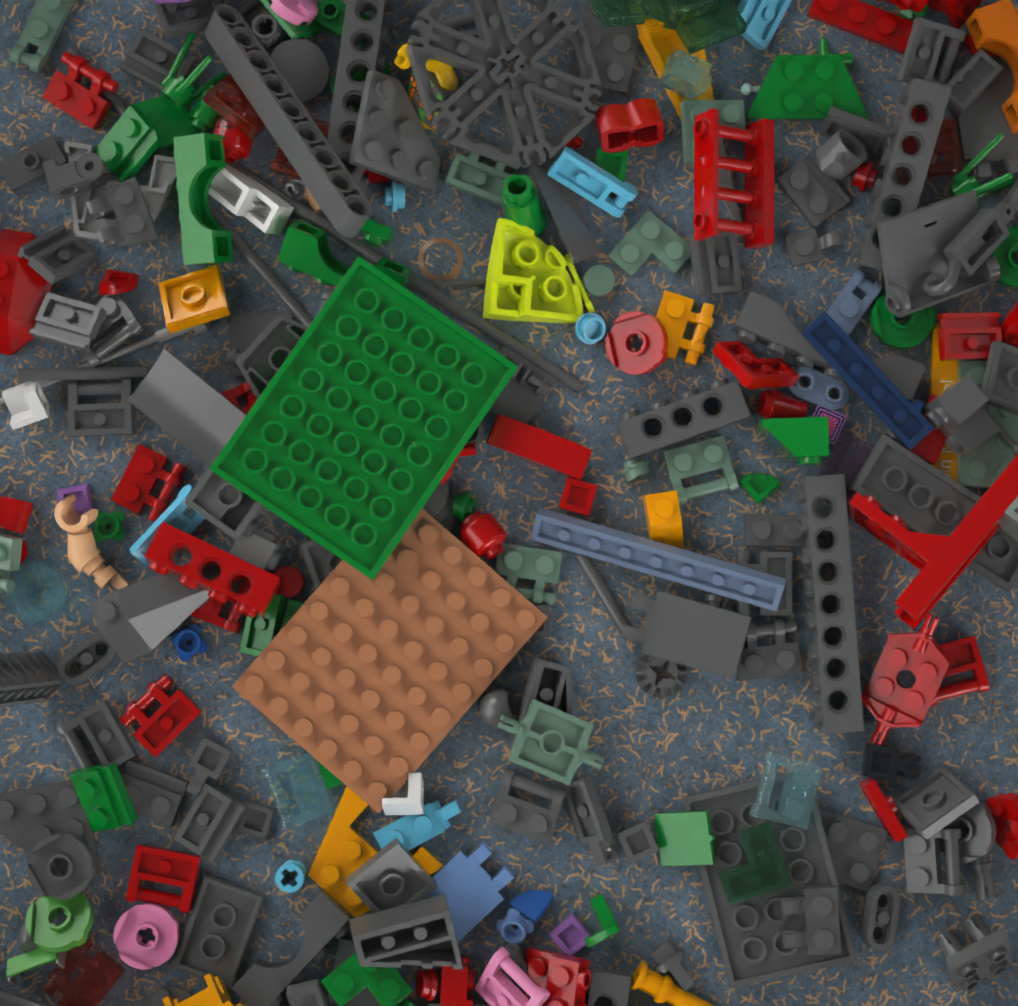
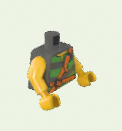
[394,43,464,131]

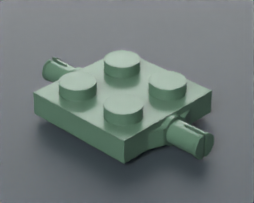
[498,699,605,785]

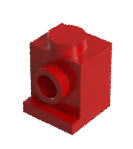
[440,955,475,1006]

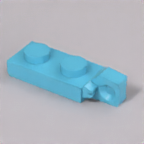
[373,799,462,851]

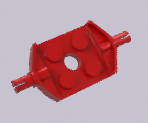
[861,613,951,746]

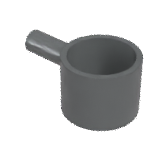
[816,128,868,181]

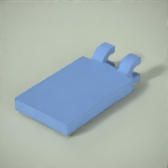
[422,841,514,943]

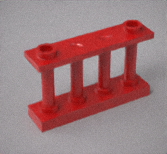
[693,108,774,249]

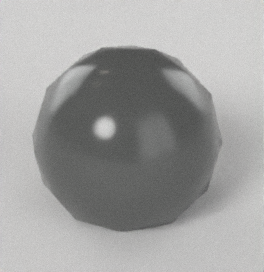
[479,689,518,729]

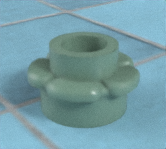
[621,457,651,484]

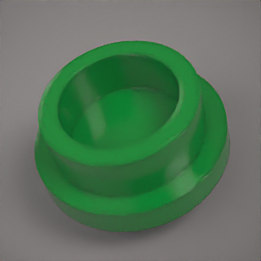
[453,491,477,522]

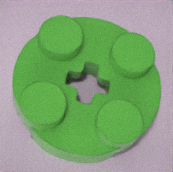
[25,893,94,953]

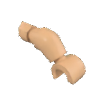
[54,494,130,590]

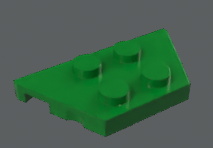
[746,54,867,119]

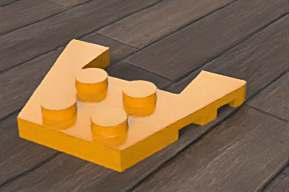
[308,786,443,918]

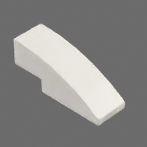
[208,164,294,234]

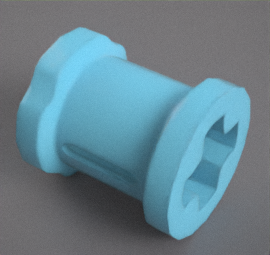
[275,860,307,893]

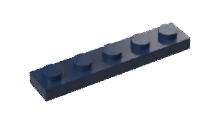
[800,311,934,450]

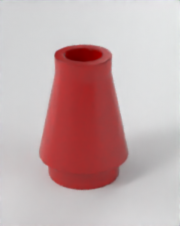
[758,389,807,419]

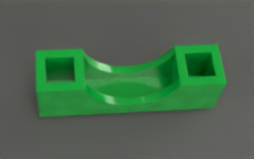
[173,133,233,265]
[277,219,412,288]

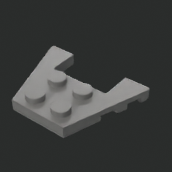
[64,141,177,248]

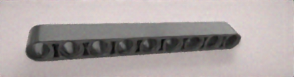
[204,4,372,238]

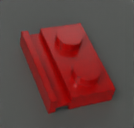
[937,312,1002,361]

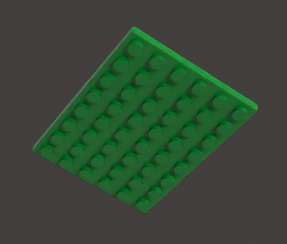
[209,256,518,580]

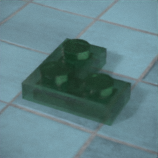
[718,821,791,905]

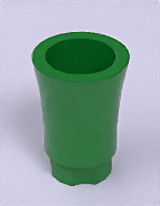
[502,174,547,237]

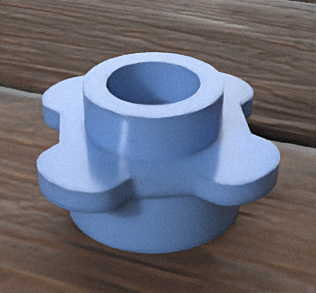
[497,908,535,944]

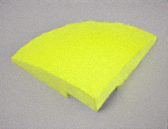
[483,218,583,323]

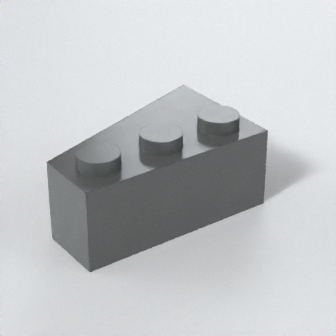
[349,894,463,970]

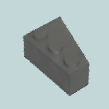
[508,657,573,751]

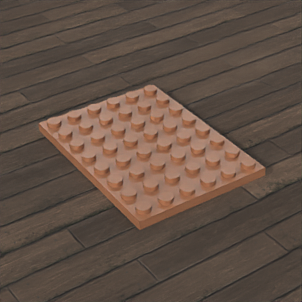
[232,508,548,813]

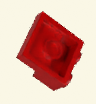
[521,947,592,1006]

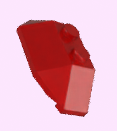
[0,229,54,356]

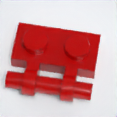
[42,51,119,130]
[111,444,187,522]
[119,673,203,758]

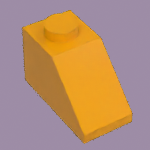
[642,490,684,549]

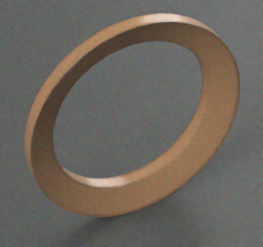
[418,237,463,281]

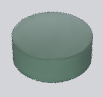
[583,265,615,297]

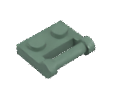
[662,435,739,506]

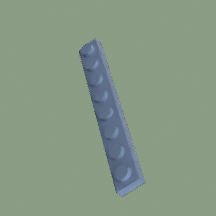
[531,507,786,612]

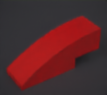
[486,414,592,480]

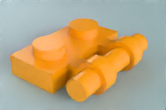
[656,290,715,366]

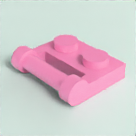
[474,947,550,1006]

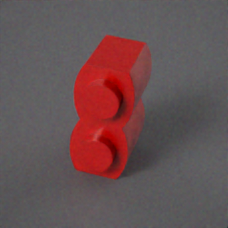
[594,98,664,153]

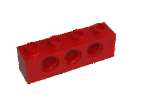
[144,522,281,618]

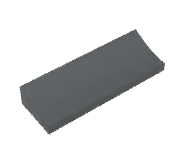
[128,349,279,521]

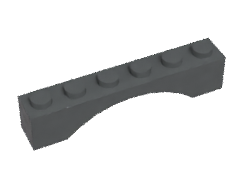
[733,291,926,402]

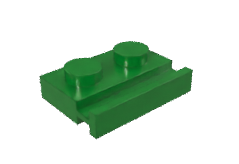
[94,105,165,182]
[70,762,138,832]

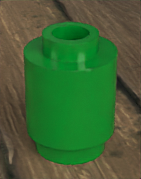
[188,85,232,133]

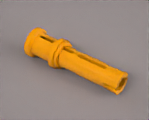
[630,961,714,1006]

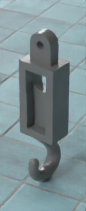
[923,201,1016,296]

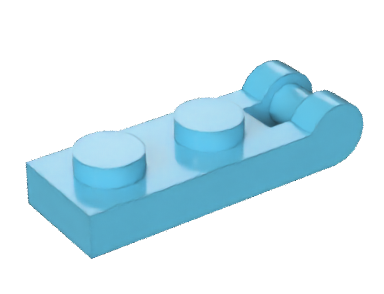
[547,145,638,218]
[129,485,205,567]

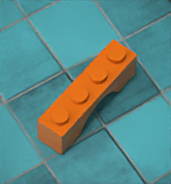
[965,0,1018,134]

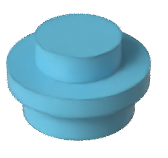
[384,180,405,212]
[575,312,606,344]

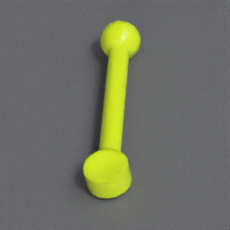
[563,254,595,313]

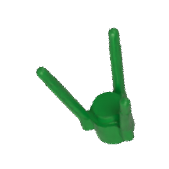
[161,32,227,110]
[949,133,1017,199]

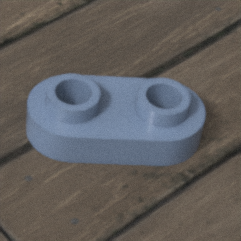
[787,367,849,411]

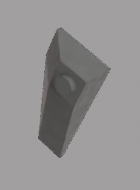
[89,563,221,663]

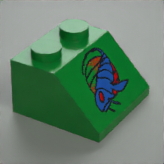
[757,417,829,465]

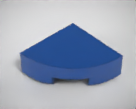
[509,890,554,925]

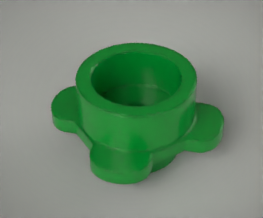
[94,510,126,542]

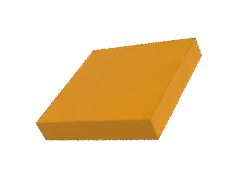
[158,264,231,334]

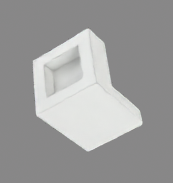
[2,381,50,430]
[382,772,424,815]

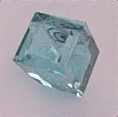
[658,49,713,100]

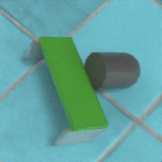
[6,924,65,986]

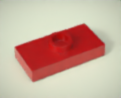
[859,777,908,842]

